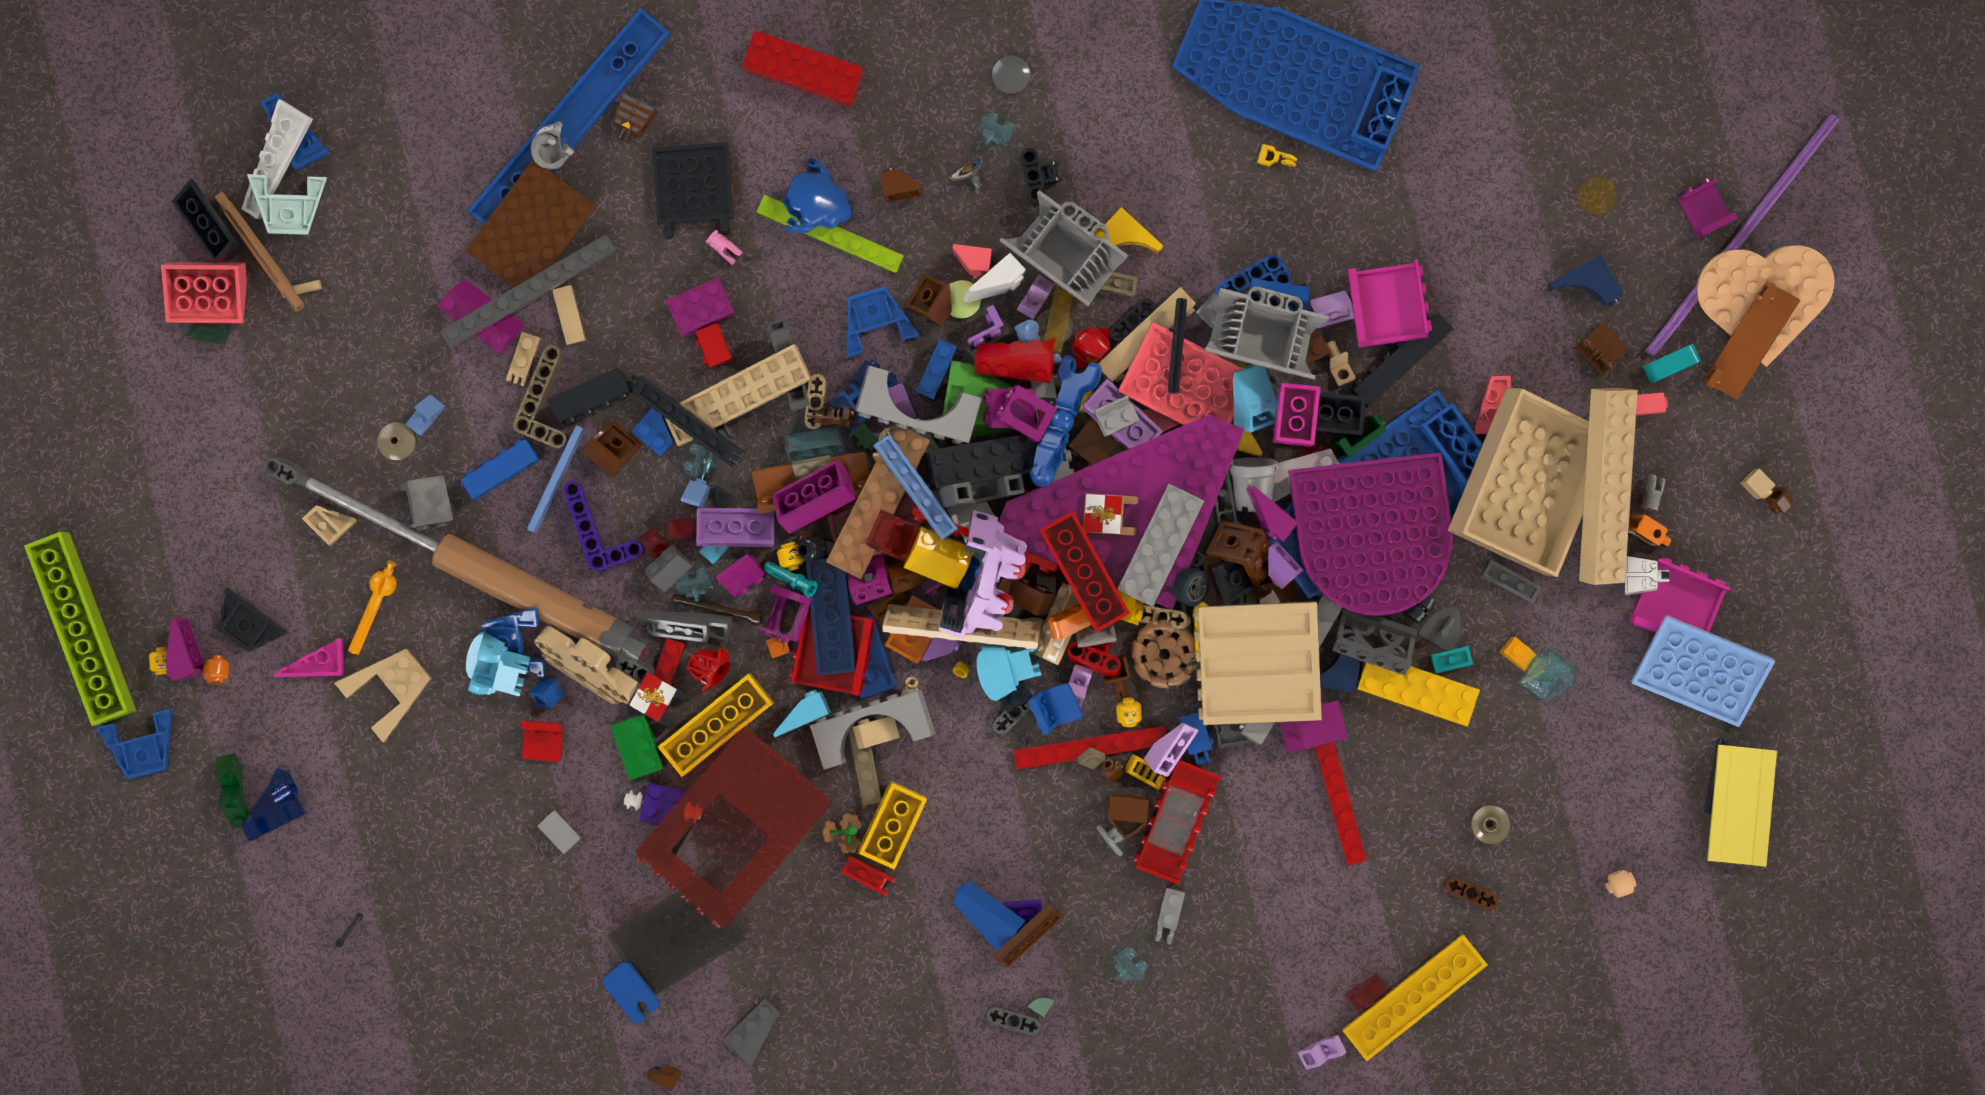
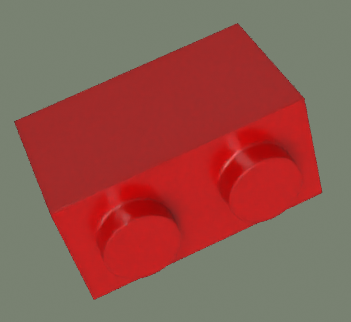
[695,323,733,369]

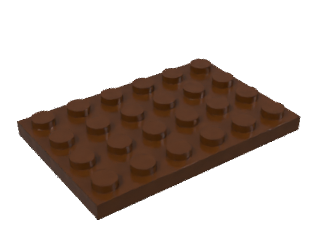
[465,159,597,287]

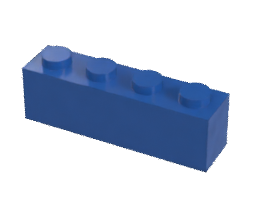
[461,439,541,500]

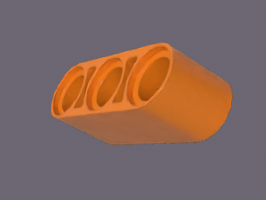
[1048,603,1092,640]

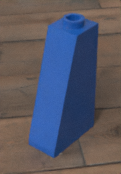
[953,881,1025,951]

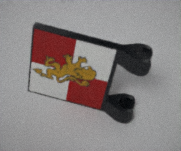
[627,671,690,729]

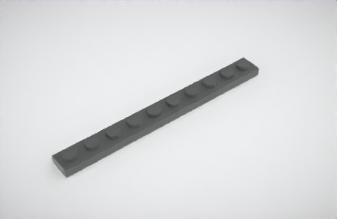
[440,235,617,349]

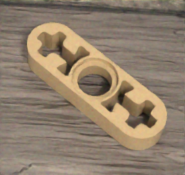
[805,374,826,430]
[1140,605,1190,629]

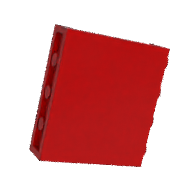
[790,608,876,696]

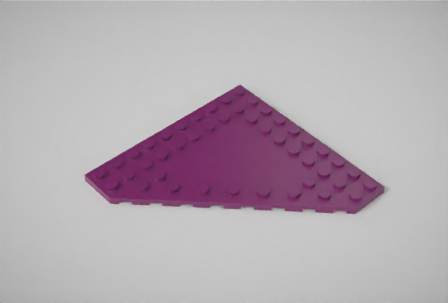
[999,415,1245,610]

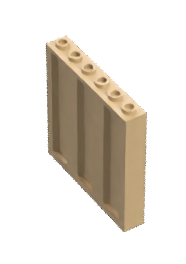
[1194,602,1322,725]

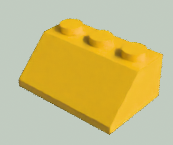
[904,527,973,589]

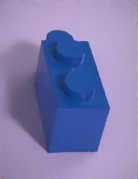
[1178,712,1214,766]

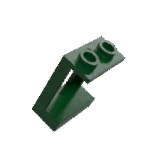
[1331,415,1387,458]

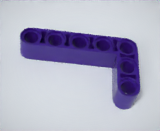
[563,481,645,571]

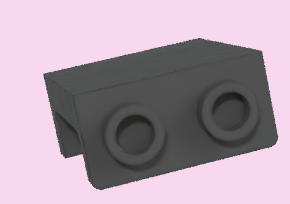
[401,475,453,531]

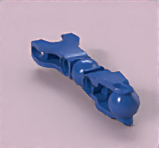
[1030,356,1102,488]

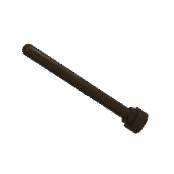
[672,594,763,626]

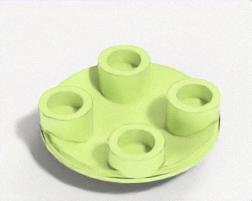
[950,280,981,318]

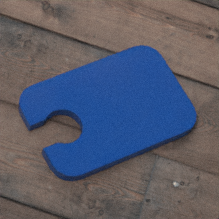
[603,962,660,1023]

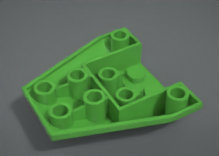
[943,361,1016,439]

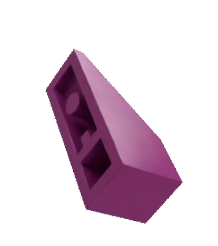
[1246,486,1297,541]

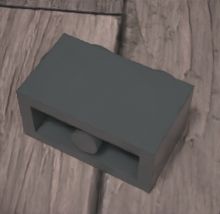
[644,545,693,592]

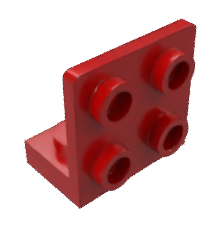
[521,720,564,762]

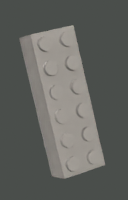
[1117,484,1204,607]

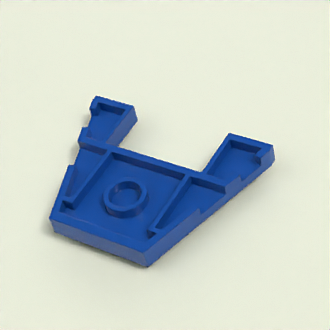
[847,286,919,358]
[482,608,546,678]
[96,709,172,779]

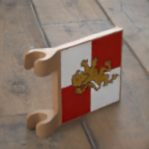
[1083,493,1138,535]

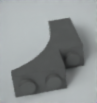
[768,319,810,410]

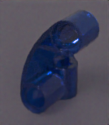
[241,768,306,842]

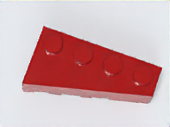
[975,338,1056,383]

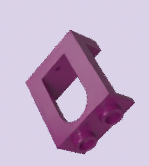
[995,385,1057,443]
[848,554,892,605]
[758,585,812,643]

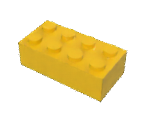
[858,780,927,869]

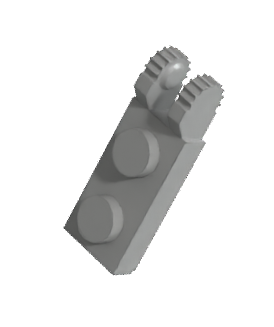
[1155,887,1185,945]

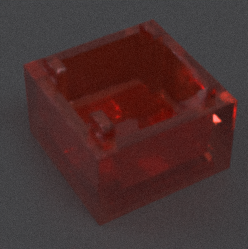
[865,509,921,561]

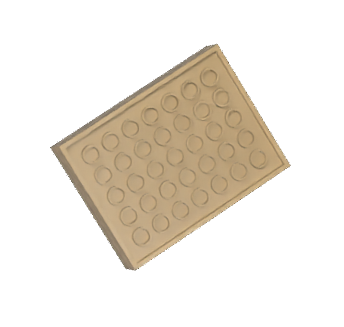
[1448,388,1589,577]

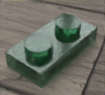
[186,323,230,345]

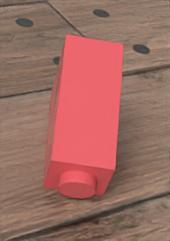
[1636,393,1668,416]

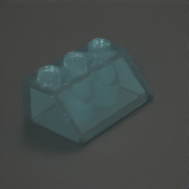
[784,426,846,464]

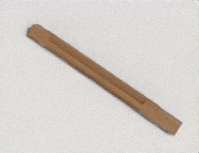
[214,192,304,312]

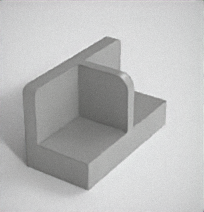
[538,811,580,854]

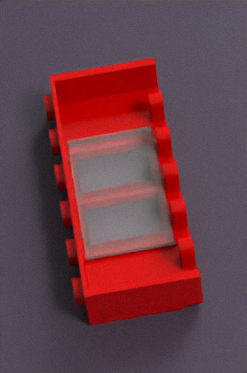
[1133,759,1221,885]

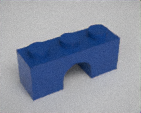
[916,339,957,401]

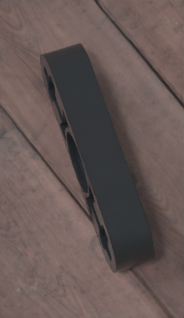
[1110,299,1155,343]

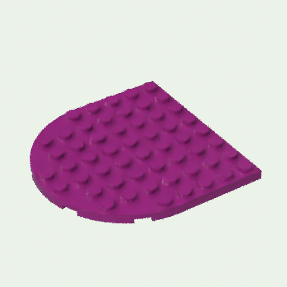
[1288,453,1453,616]

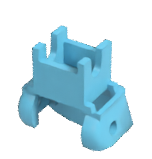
[466,632,530,696]
[977,643,1041,701]

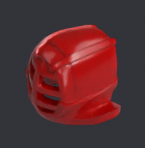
[1071,326,1111,369]
[687,648,730,692]

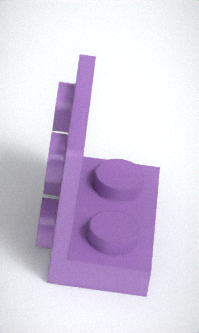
[968,305,1004,348]

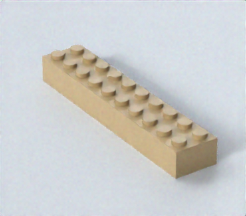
[1579,388,1638,585]

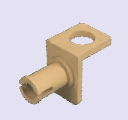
[1326,341,1356,387]

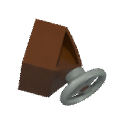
[1096,793,1149,856]

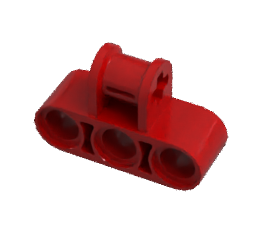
[1068,642,1121,678]

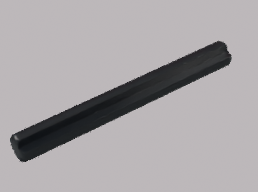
[1168,298,1187,394]

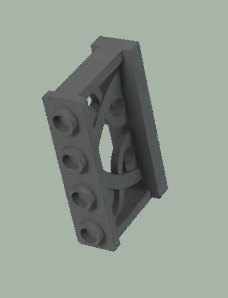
[1332,609,1418,675]

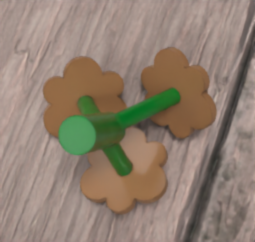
[822,813,862,853]

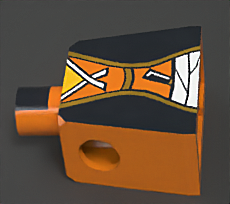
[1628,513,1671,548]

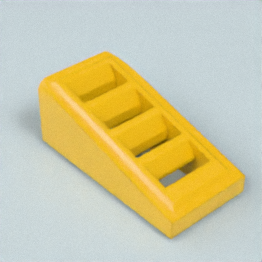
[1124,754,1167,790]

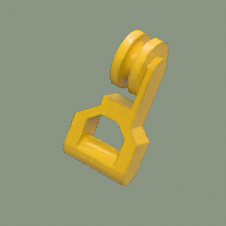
[1257,144,1297,167]

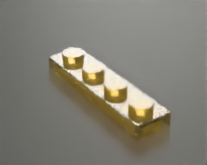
[1044,284,1073,355]

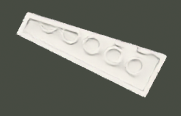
[241,99,313,219]

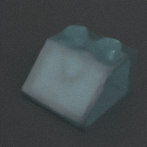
[1519,649,1575,702]

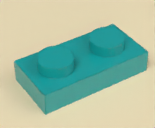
[1430,646,1473,674]

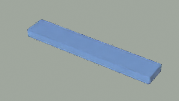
[527,426,586,533]
[873,434,958,541]

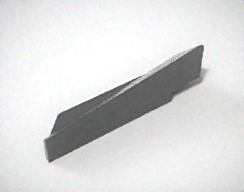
[635,610,733,643]

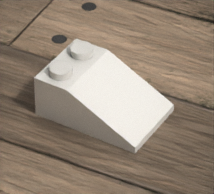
[963,253,1026,303]

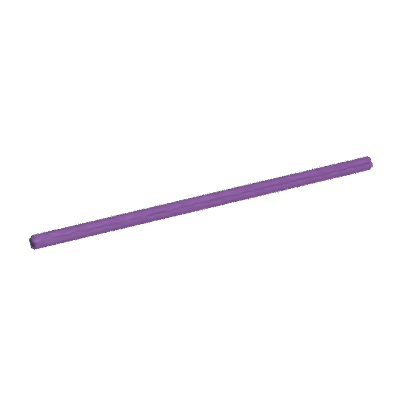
[1645,114,1839,357]

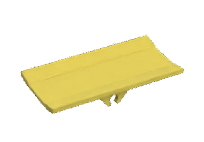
[1707,745,1777,867]

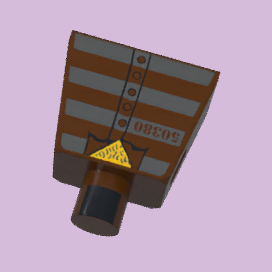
[614,93,658,143]

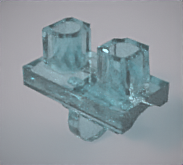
[978,112,1014,146]
[683,444,717,480]
[675,568,713,601]
[1112,946,1148,982]

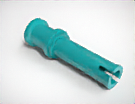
[764,561,817,597]

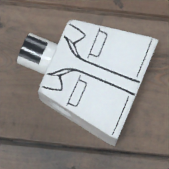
[1625,556,1669,595]

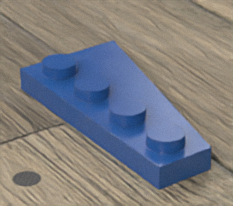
[261,93,330,170]

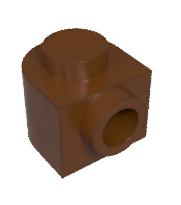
[1765,487,1793,514]
[1097,757,1124,783]

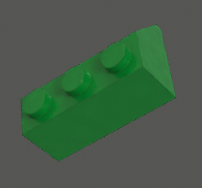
[610,714,666,781]

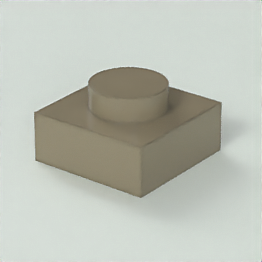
[1078,747,1106,769]

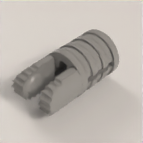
[1640,474,1666,512]

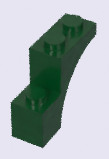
[214,753,252,829]

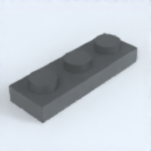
[1481,559,1542,604]

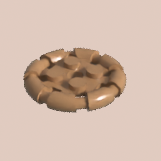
[1131,620,1198,688]

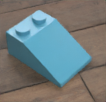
[773,690,831,737]

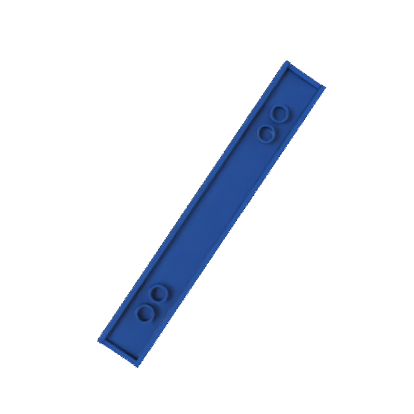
[467,8,671,225]

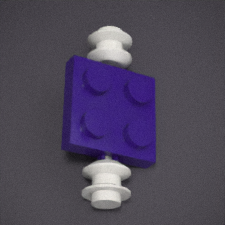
[624,783,702,829]

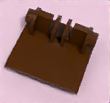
[1575,322,1629,376]
[807,406,859,427]

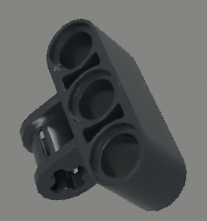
[1021,148,1062,205]

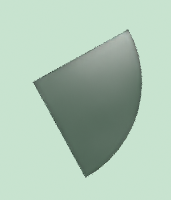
[1028,997,1054,1017]

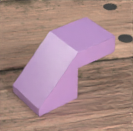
[1017,275,1055,319]
[1069,664,1093,708]
[1297,1035,1346,1070]

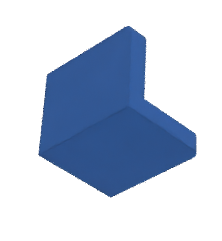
[529,678,564,709]

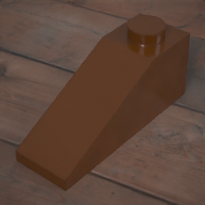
[886,560,928,593]

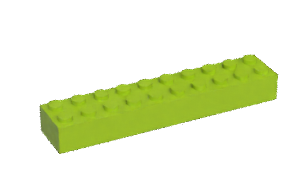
[24,532,136,726]

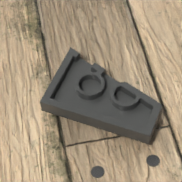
[724,998,779,1066]

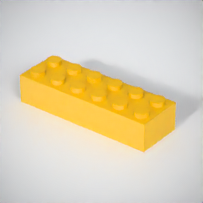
[1357,661,1480,726]
[658,673,774,777]

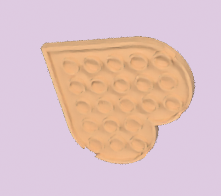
[1697,245,1834,367]

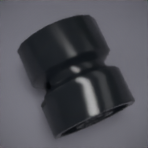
[1402,595,1437,625]

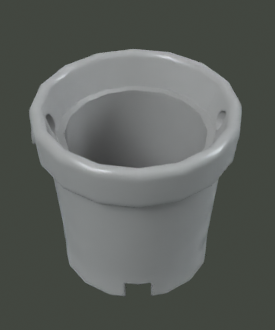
[1229,457,1279,512]

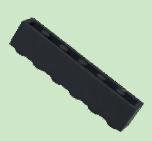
[1351,312,1454,408]

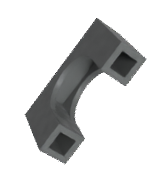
[932,474,1025,509]

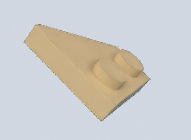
[302,505,357,546]

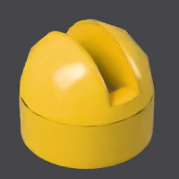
[953,661,969,678]

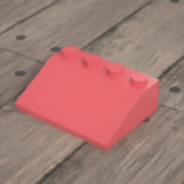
[161,262,247,323]

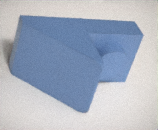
[406,395,446,436]

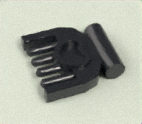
[1000,680,1033,712]

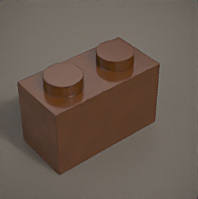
[1008,576,1054,615]

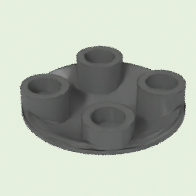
[992,56,1030,93]

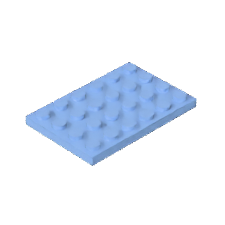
[1631,615,1775,727]

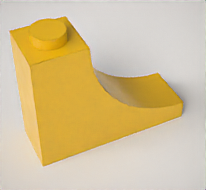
[1095,207,1163,254]

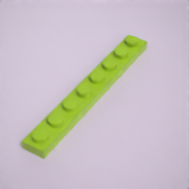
[757,195,904,273]

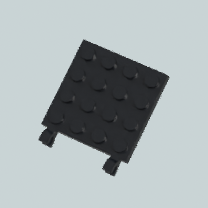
[652,142,734,239]

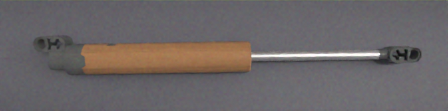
[263,456,655,683]

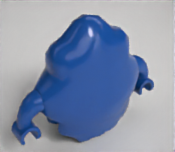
[783,157,852,233]

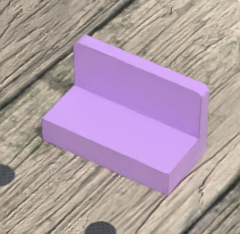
[1310,291,1354,329]

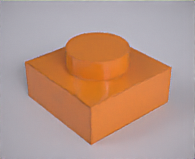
[766,636,791,658]

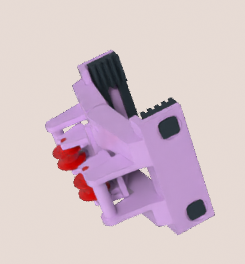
[939,510,1027,638]

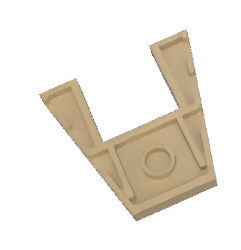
[334,649,432,742]

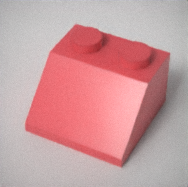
[953,244,992,280]

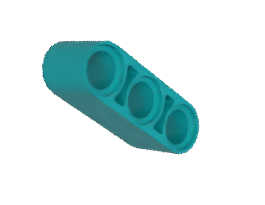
[1643,344,1701,384]

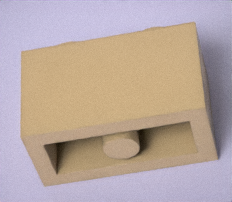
[853,715,900,749]

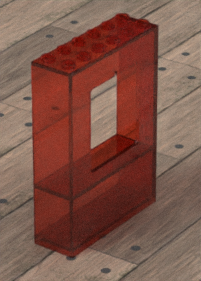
[635,726,833,930]

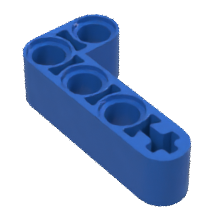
[1213,254,1292,302]

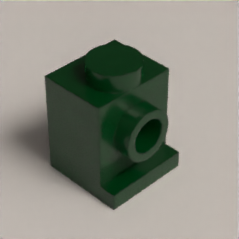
[849,422,878,453]

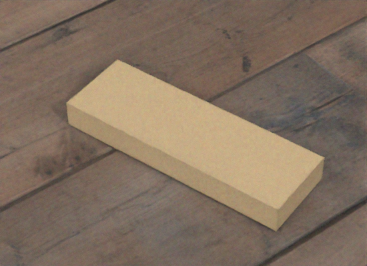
[553,285,586,346]

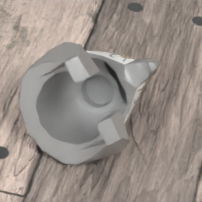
[531,121,574,169]

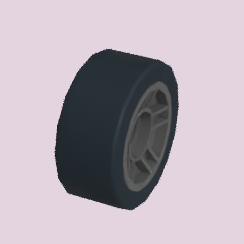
[1173,567,1209,607]

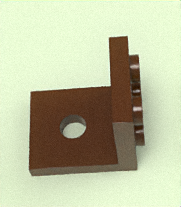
[1206,520,1271,587]

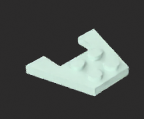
[247,174,327,235]

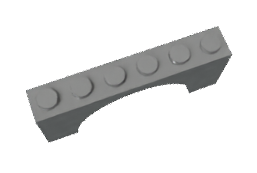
[855,366,981,445]
[810,688,936,770]

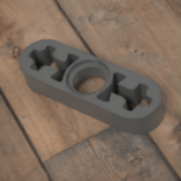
[993,689,1035,735]
[986,1006,1041,1036]

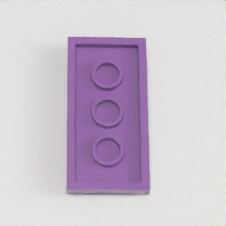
[1081,379,1163,450]
[696,508,774,547]

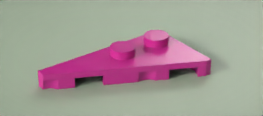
[274,638,344,677]

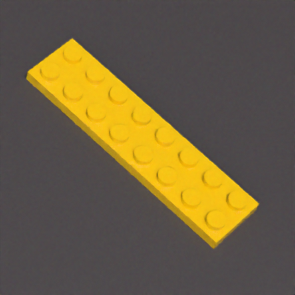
[1342,934,1487,1061]

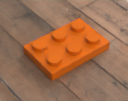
[884,595,938,664]

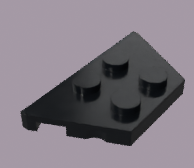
[218,588,288,652]

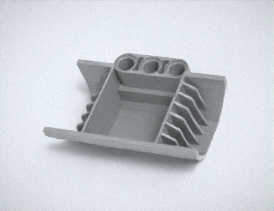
[999,190,1128,307]
[1205,287,1329,380]

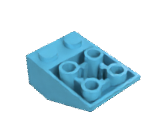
[1233,365,1277,432]

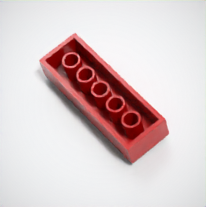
[742,30,864,108]
[1039,511,1130,633]

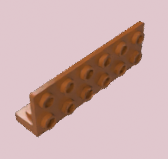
[1703,281,1800,399]
[752,452,870,514]

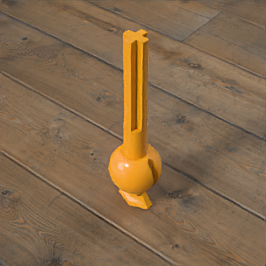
[348,560,397,655]

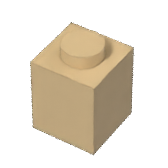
[1740,468,1775,499]

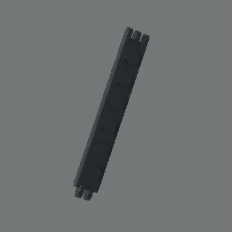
[627,374,746,469]

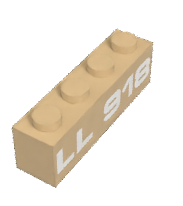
[1031,583,1079,665]

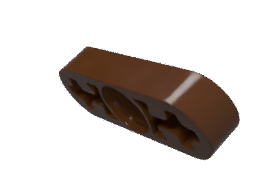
[1444,876,1499,910]

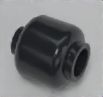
[797,535,826,562]

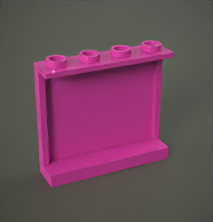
[1348,259,1432,348]
[1628,557,1731,634]

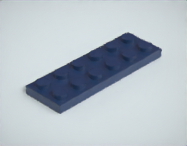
[806,558,856,676]

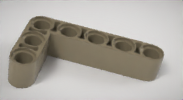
[513,345,569,449]

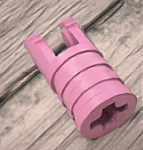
[706,230,742,265]

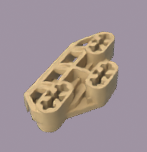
[534,626,639,704]

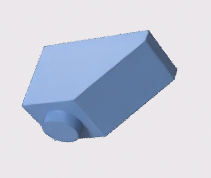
[681,478,710,508]

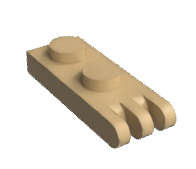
[506,332,541,387]

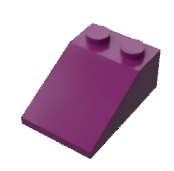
[716,554,766,597]
[166,618,204,681]
[1279,700,1348,753]

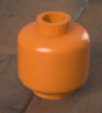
[203,655,230,685]

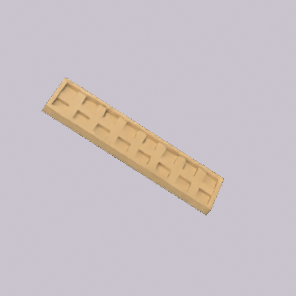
[665,344,812,446]
[883,604,1041,649]

